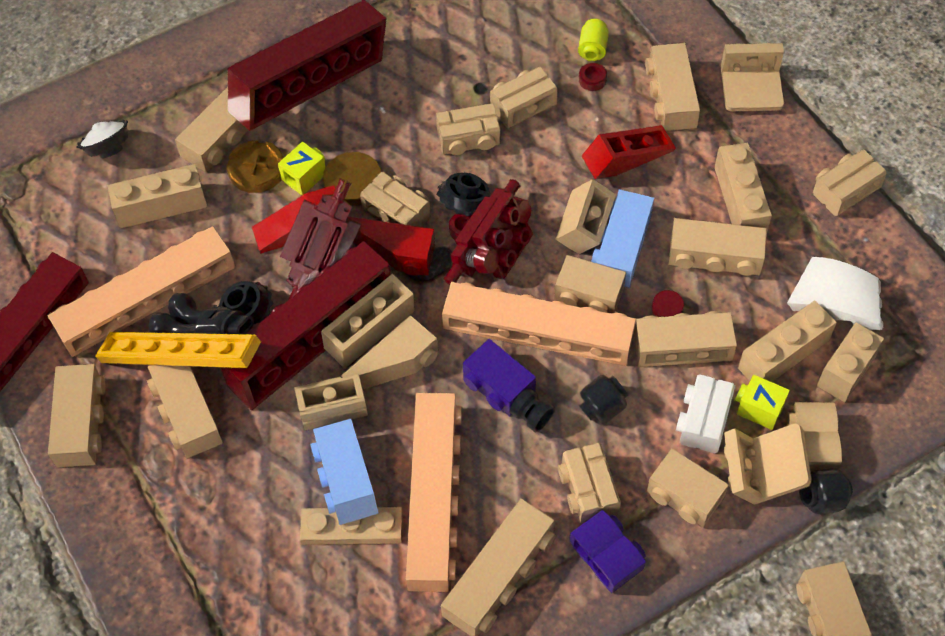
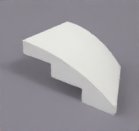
[787,257,884,330]

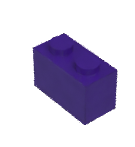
[463,339,536,417]

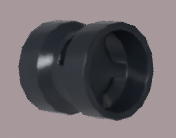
[510,388,555,433]

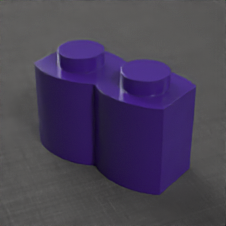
[569,510,646,593]

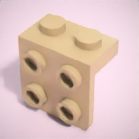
[721,43,784,111]
[724,424,811,505]

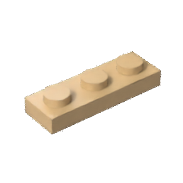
[300,507,402,545]

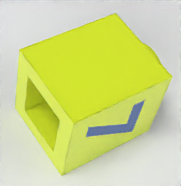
[278,141,326,195]
[735,374,790,430]

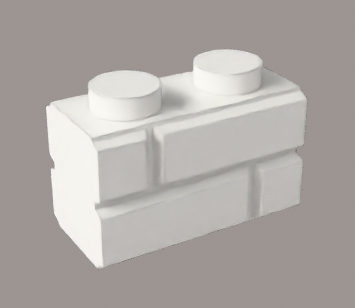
[676,375,735,454]

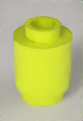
[578,19,609,61]

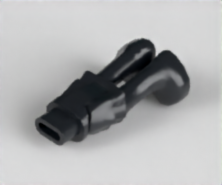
[149,293,254,334]

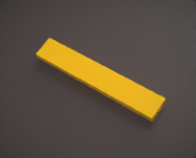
[95,332,261,368]

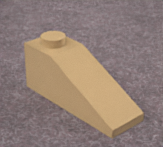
[341,315,438,390]

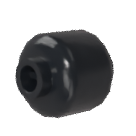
[579,375,629,423]
[799,468,853,514]

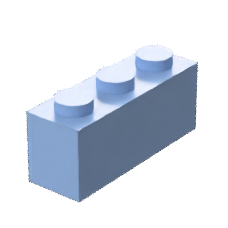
[591,189,654,288]
[310,419,379,525]

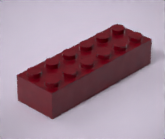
[228,0,387,131]
[220,241,390,411]

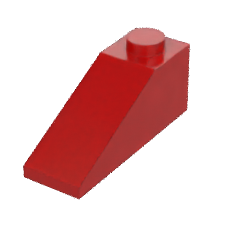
[581,125,676,179]
[252,185,336,254]
[347,217,435,276]

